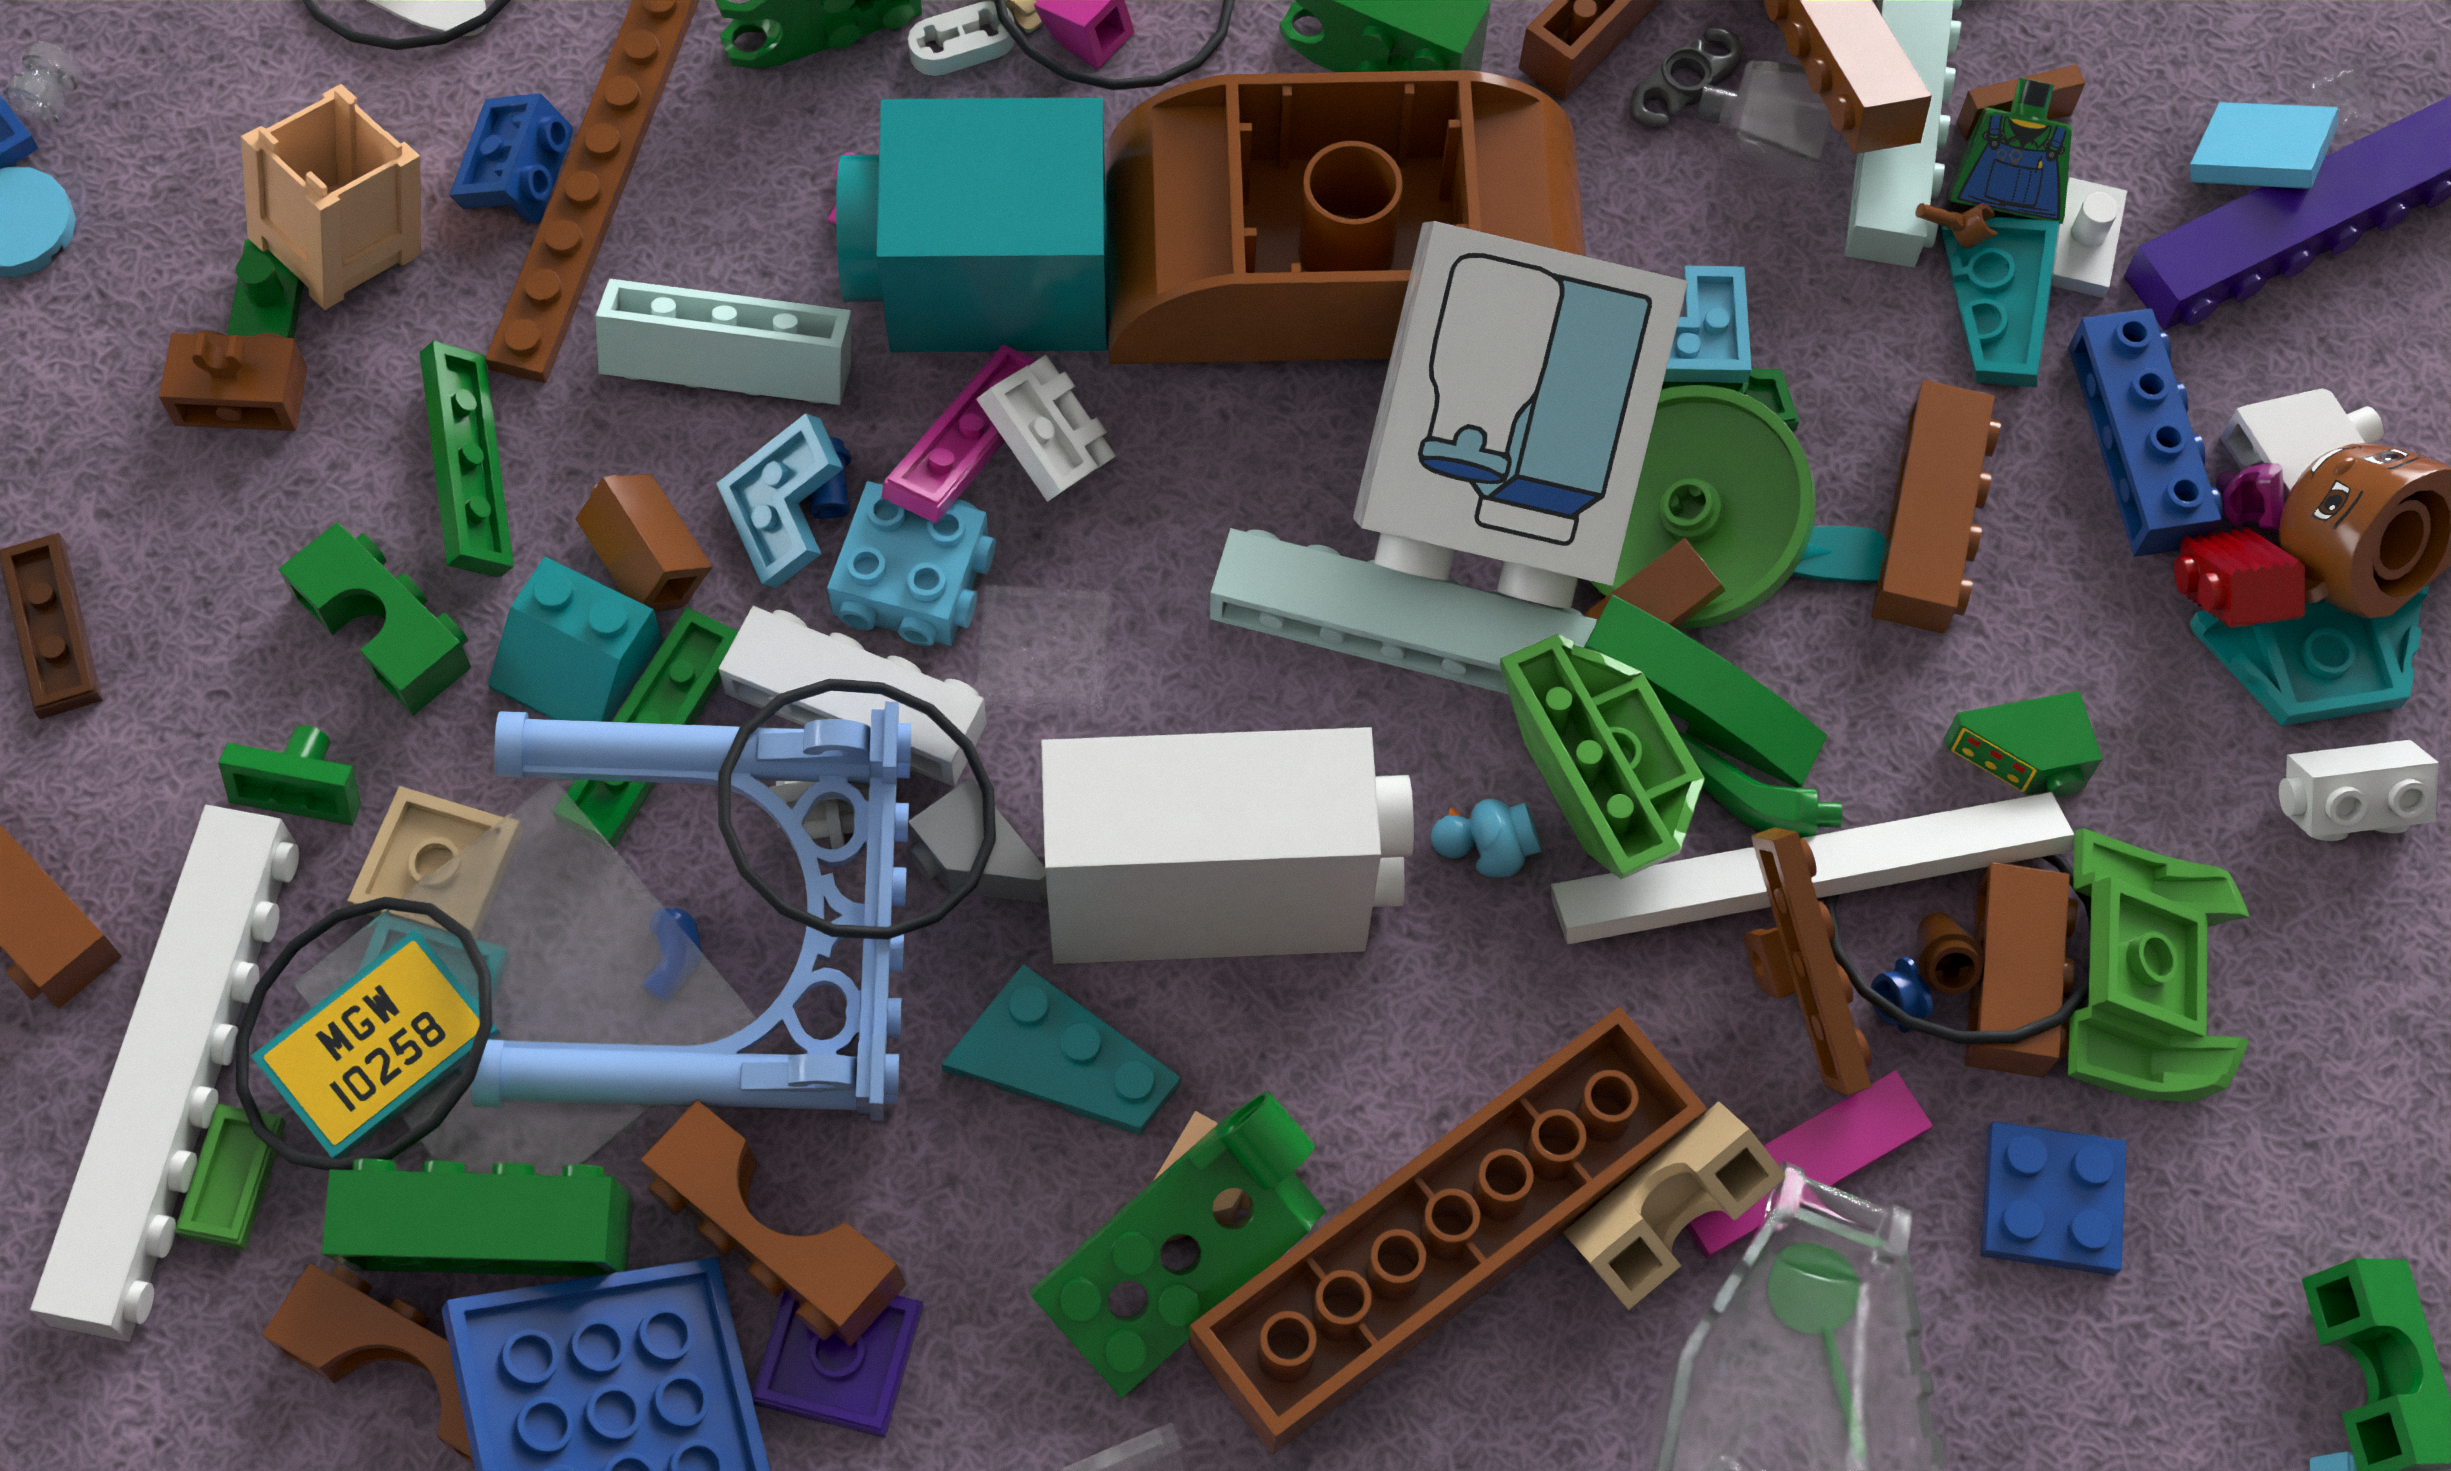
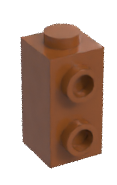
[575,474,712,611]

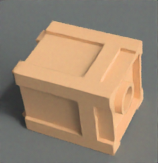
[241,84,421,310]

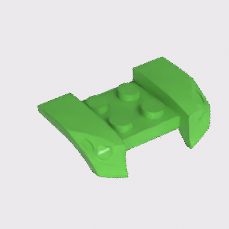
[2068,828,2249,1102]

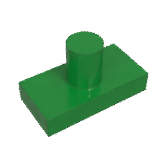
[227,240,304,338]
[218,725,361,826]

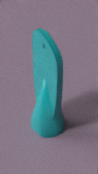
[1791,526,1886,583]

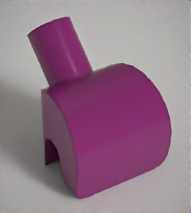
[2216,463,2285,531]

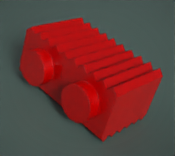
[2174,527,2305,628]

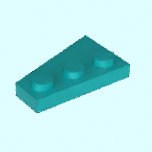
[941,964,1181,1135]

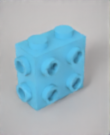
[827,481,996,646]

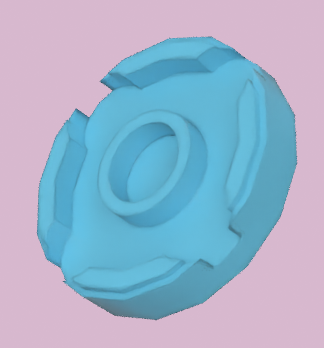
[0,167,76,278]

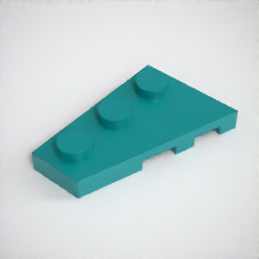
[1939,217,2059,387]

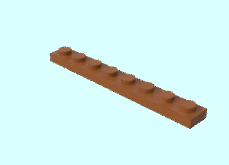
[485,0,699,383]

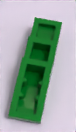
[1584,594,1828,788]

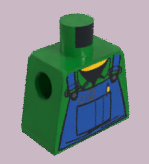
[1946,77,2072,224]

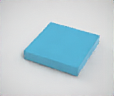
[2190,102,2338,189]

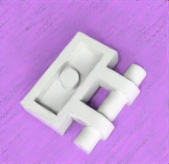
[976,355,1116,502]

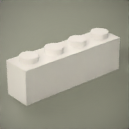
[719,606,987,787]

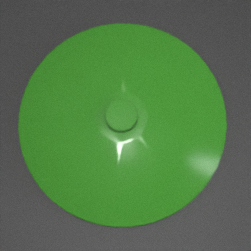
[1589,385,1816,629]

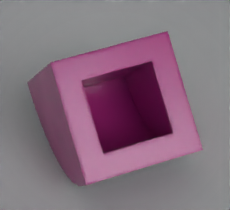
[1034,0,1135,69]

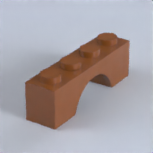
[641,1100,906,1347]
[262,1263,474,1464]

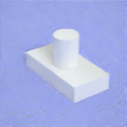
[2052,177,2127,298]

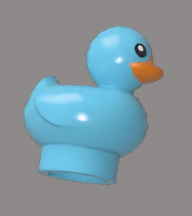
[1431,799,1542,878]

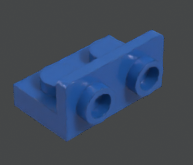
[449,93,573,223]

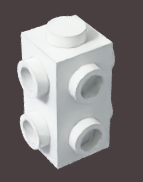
[2279,740,2439,841]

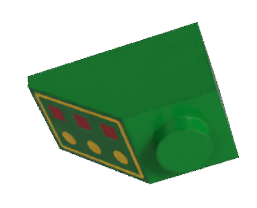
[1944,691,2103,798]

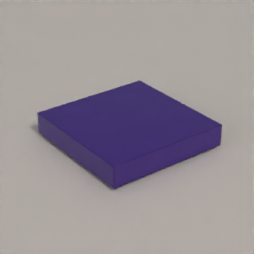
[752,1291,924,1438]

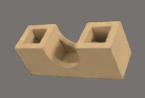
[1563,1102,1787,1310]

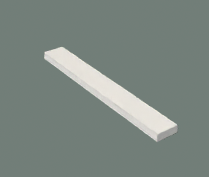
[1551,792,2075,945]

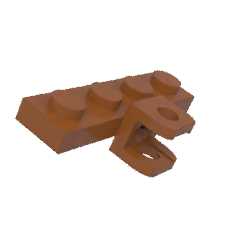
[1743,827,1872,1096]

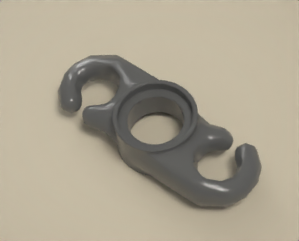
[1629,27,1743,128]

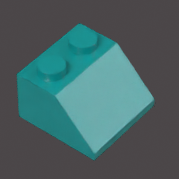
[488,556,663,722]

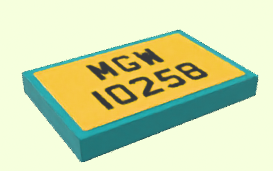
[251,928,501,1160]

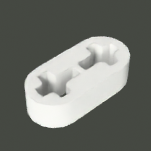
[908,1,1015,76]

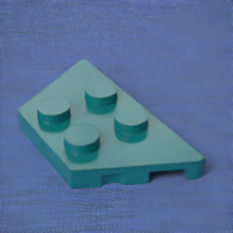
[2190,584,2429,726]

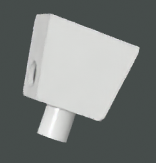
[2220,388,2384,502]

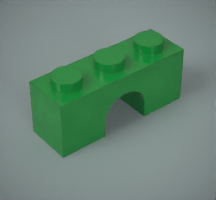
[278,521,472,716]
[2301,1258,2451,1471]

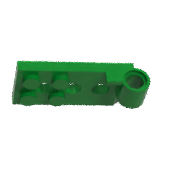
[1029,1091,1327,1398]

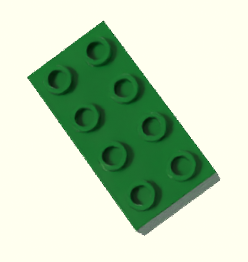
[321,1158,634,1277]

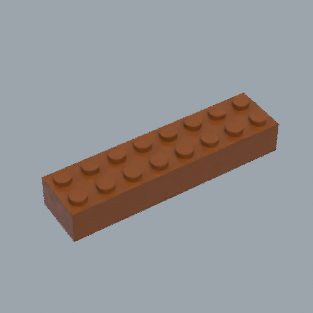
[1189,1006,1707,1455]

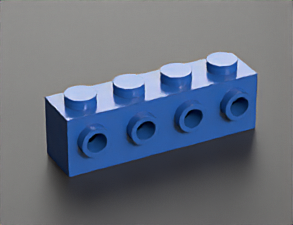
[2068,308,2223,557]

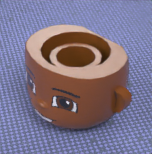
[2279,443,2451,618]

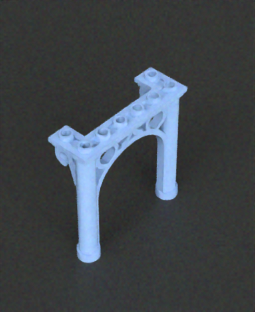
[471,701,912,1121]

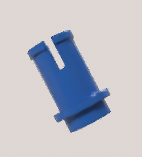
[810,437,851,519]

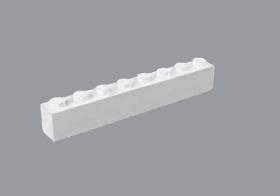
[30,804,299,1342]

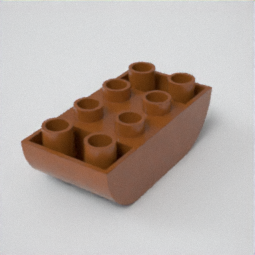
[1105,70,1586,364]

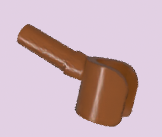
[1915,203,1997,249]

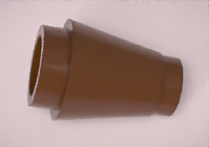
[1917,912,1985,994]

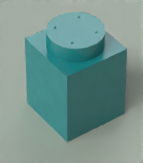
[836,98,1107,353]

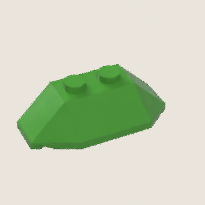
[1500,634,1705,880]

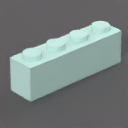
[596,279,852,405]

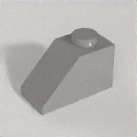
[907,778,1048,903]

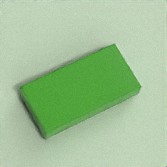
[175,1104,286,1250]

